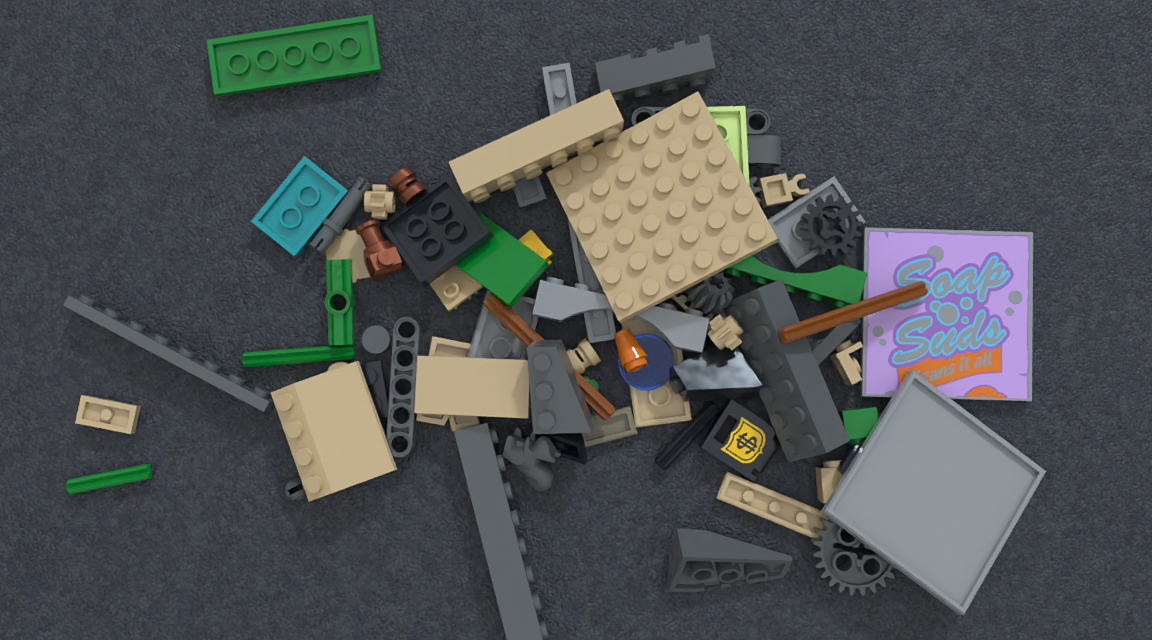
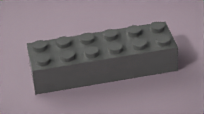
[724,279,850,462]

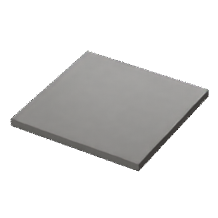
[821,370,1046,615]

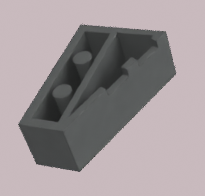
[527,340,596,434]

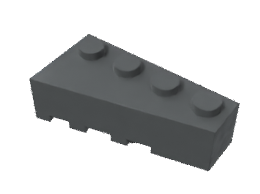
[595,34,716,104]

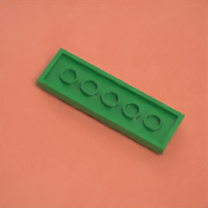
[206,15,382,97]

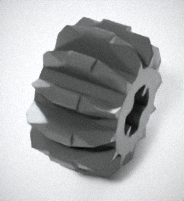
[684,271,735,315]

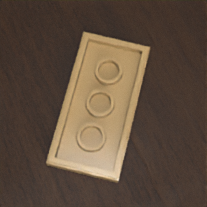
[621,308,692,428]
[414,356,531,418]

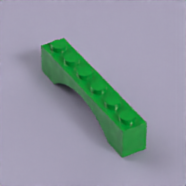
[723,256,868,309]

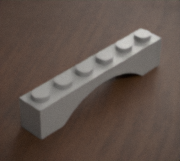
[532,277,710,353]

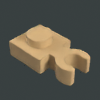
[756,173,810,208]

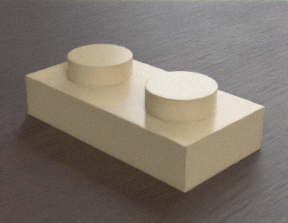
[75,395,141,434]

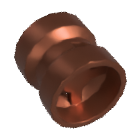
[388,166,427,205]

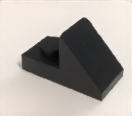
[532,428,588,465]

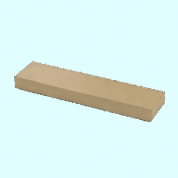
[716,472,830,538]

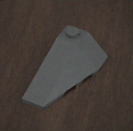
[667,528,793,593]

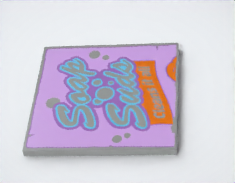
[860,228,1033,401]

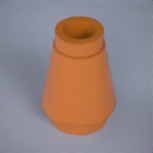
[614,328,648,373]

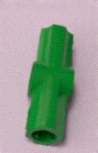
[325,259,356,345]

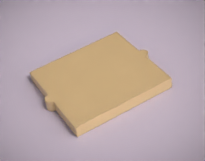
[326,229,371,283]

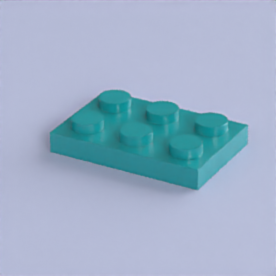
[251,156,349,257]

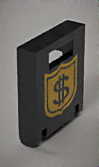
[698,400,780,483]

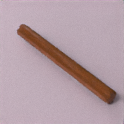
[778,281,928,344]
[483,293,615,420]

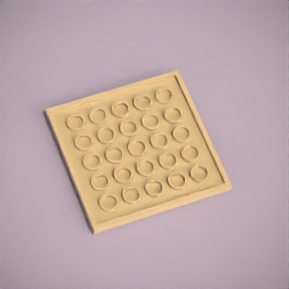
[546,92,778,323]

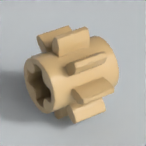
[364,184,396,219]
[708,314,744,350]

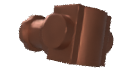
[355,220,402,280]

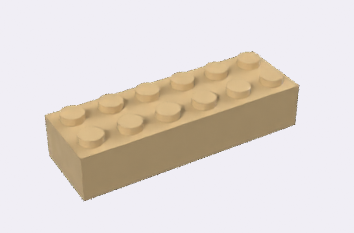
[449,89,624,203]

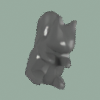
[503,426,561,491]

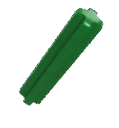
[66,464,153,494]

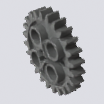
[810,518,897,596]

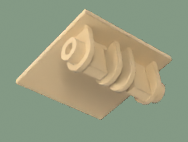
[430,266,483,311]

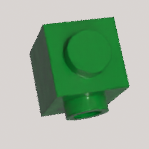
[838,407,878,444]

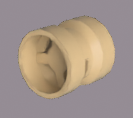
[567,338,601,375]

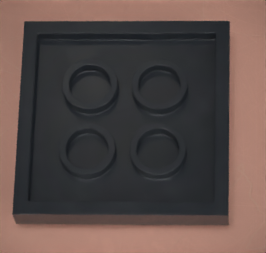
[380,174,494,287]

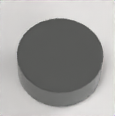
[362,325,391,354]

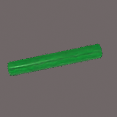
[242,344,355,368]

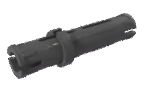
[309,177,372,255]

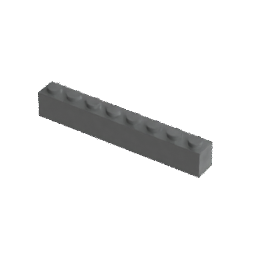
[454,422,549,640]

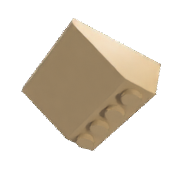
[271,361,397,501]

